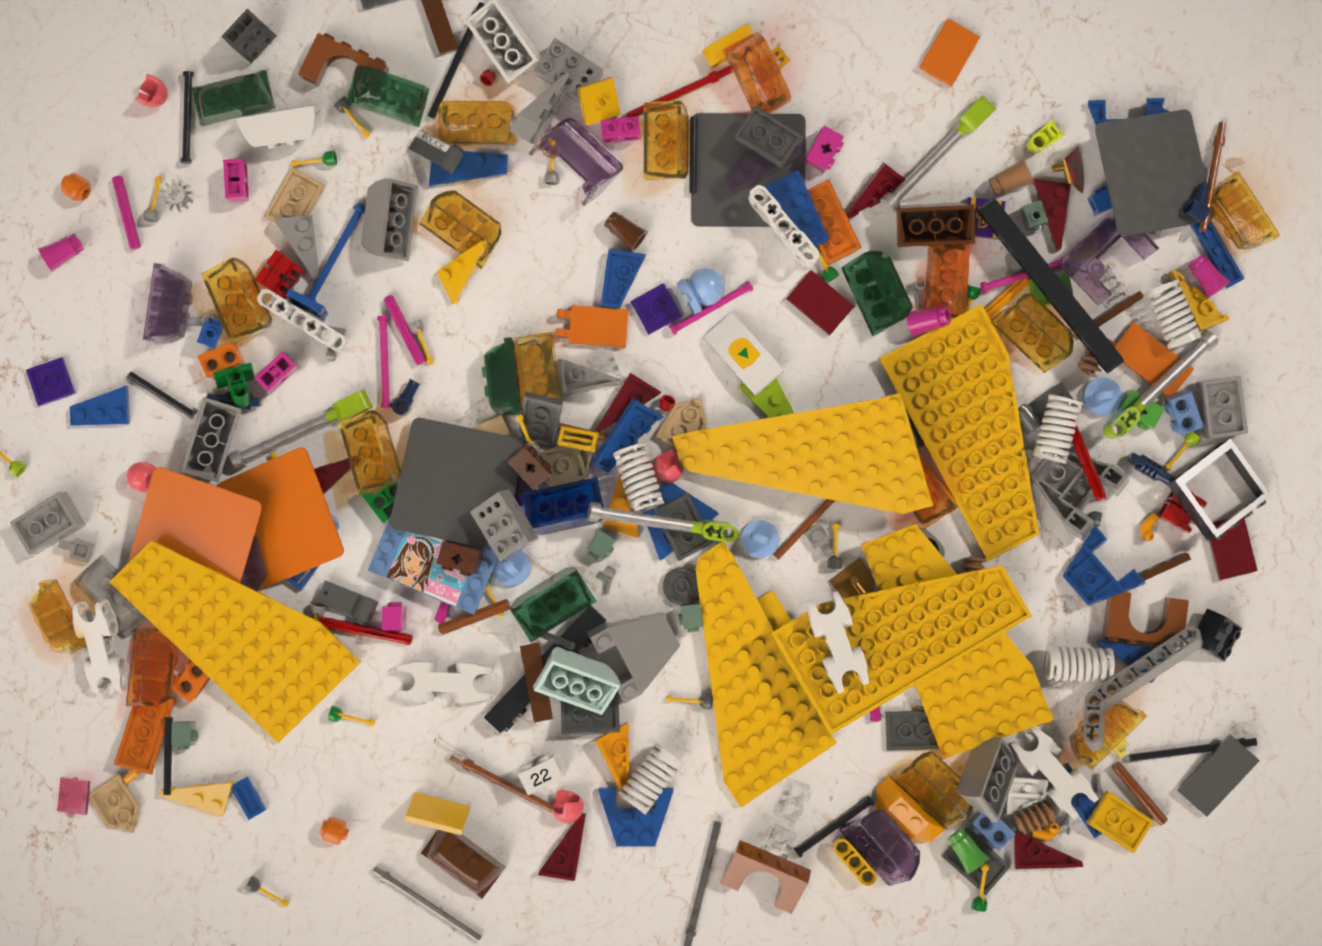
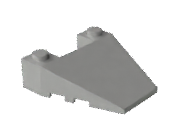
[509,73,575,148]
[1031,451,1130,541]
[587,612,680,704]

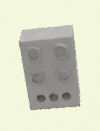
[534,38,604,104]
[1196,376,1248,439]
[470,489,539,561]
[10,492,86,555]

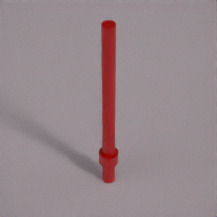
[626,66,732,117]

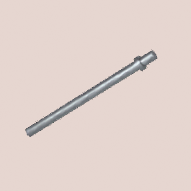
[684,821,722,946]
[372,866,482,943]

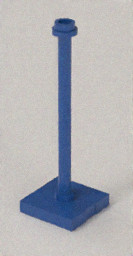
[286,203,366,321]

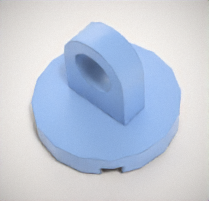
[1083,377,1122,416]
[741,520,779,558]
[493,550,531,586]

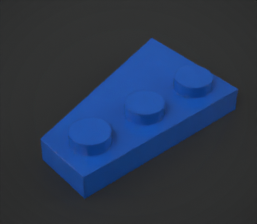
[601,249,646,309]
[70,386,130,426]

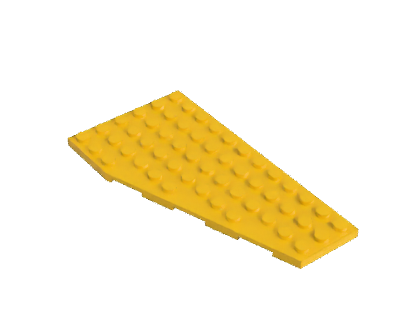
[879,304,1039,561]
[861,523,1053,759]
[110,540,361,743]
[771,565,1032,735]

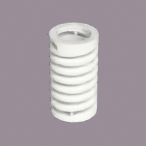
[1146,279,1202,350]
[1033,394,1083,464]
[613,443,664,513]
[1044,646,1115,682]
[618,743,684,815]

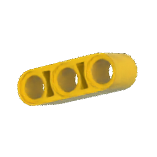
[702,24,758,69]
[832,836,877,886]

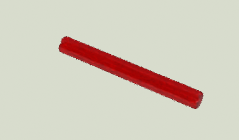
[1065,418,1106,501]
[319,617,413,645]

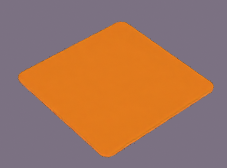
[217,447,344,590]
[128,467,262,583]

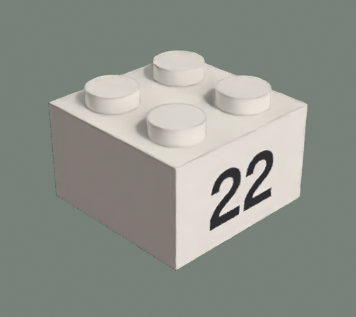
[518,752,565,795]

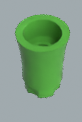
[948,828,989,874]

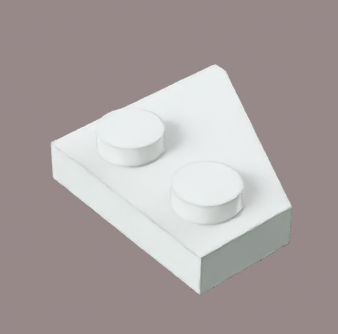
[1005,776,1048,814]

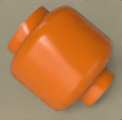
[61,173,91,201]
[319,817,349,845]

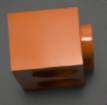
[197,341,245,380]
[172,659,210,702]

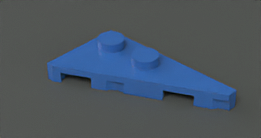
[1096,639,1164,683]

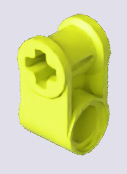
[1027,119,1065,154]

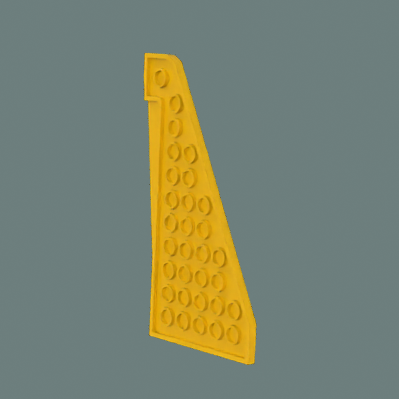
[672,392,933,514]
[696,541,837,808]

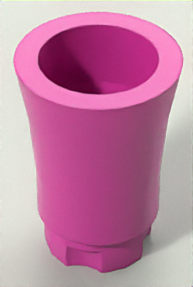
[38,233,84,272]
[1188,255,1230,298]
[907,306,952,337]

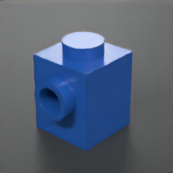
[1087,186,1112,216]
[197,316,224,349]

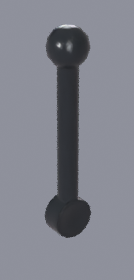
[906,410,924,447]

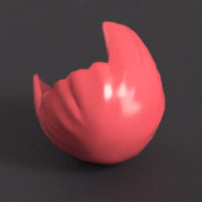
[135,74,168,108]
[652,449,683,483]
[126,462,156,492]
[552,789,584,823]

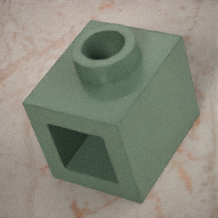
[1019,200,1048,232]
[587,529,616,560]
[678,603,703,632]
[171,721,198,750]

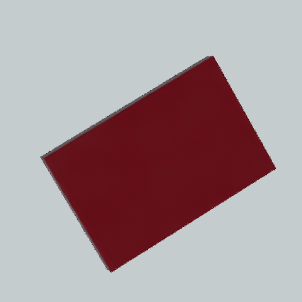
[786,270,855,336]
[1209,518,1258,580]

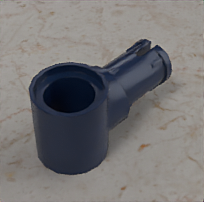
[1183,183,1210,222]
[392,379,421,416]

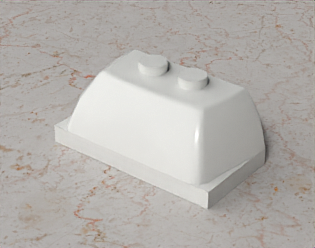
[465,0,541,84]
[237,104,320,148]

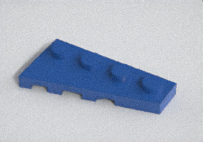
[429,151,509,187]
[764,170,830,247]
[591,398,663,473]

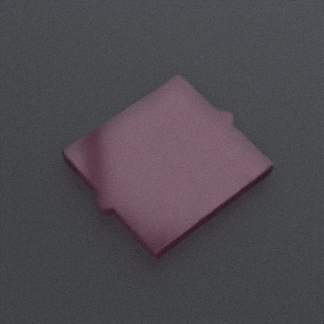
[57,777,90,815]

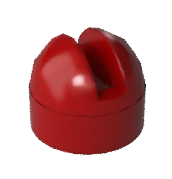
[479,69,496,87]
[659,395,676,411]

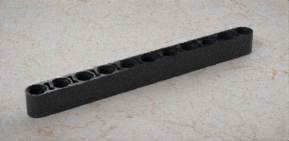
[977,198,1124,374]

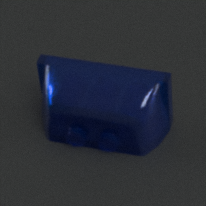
[522,477,604,535]

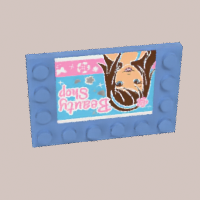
[368,515,498,615]

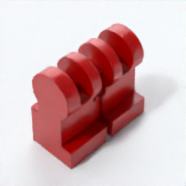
[255,250,306,300]
[1157,490,1207,534]

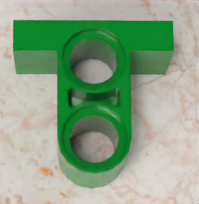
[213,362,255,408]
[360,482,398,523]

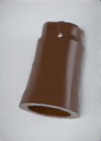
[604,212,648,252]

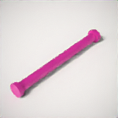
[980,256,1069,293]
[669,281,754,335]
[377,316,392,408]

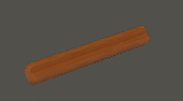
[438,599,511,635]
[1111,762,1168,825]

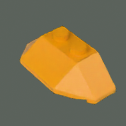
[876,775,945,844]

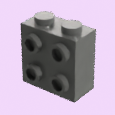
[221,8,277,63]

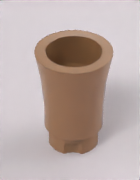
[988,159,1033,196]

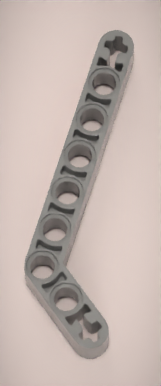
[1083,626,1203,751]

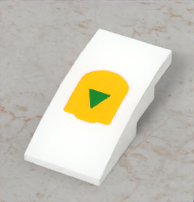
[704,312,784,396]

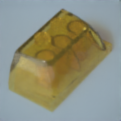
[438,101,515,145]
[643,101,689,180]
[1212,171,1281,250]
[420,190,502,269]
[201,257,272,344]
[990,293,1074,373]
[514,332,564,408]
[338,410,401,496]
[29,579,88,654]
[1069,701,1147,770]
[891,751,973,830]

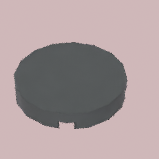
[663,567,699,605]

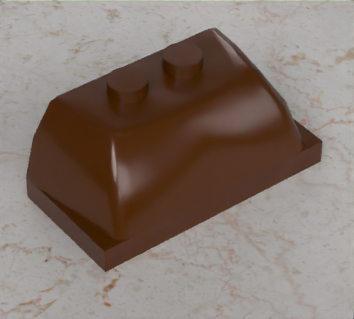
[896,203,975,247]
[421,830,506,899]

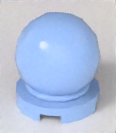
[676,268,725,315]

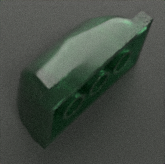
[345,65,430,128]
[192,70,276,126]
[841,251,913,337]
[482,337,522,417]
[510,567,597,642]

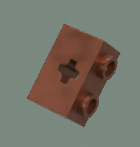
[436,541,483,576]

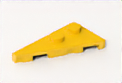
[1168,269,1230,331]

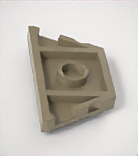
[529,437,593,489]

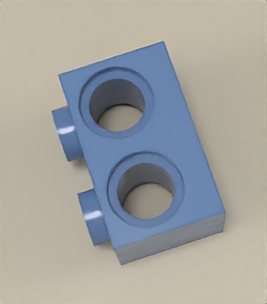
[1164,389,1204,436]
[969,812,1015,851]

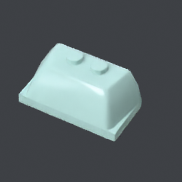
[533,647,621,715]

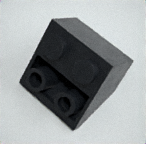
[1197,608,1242,662]

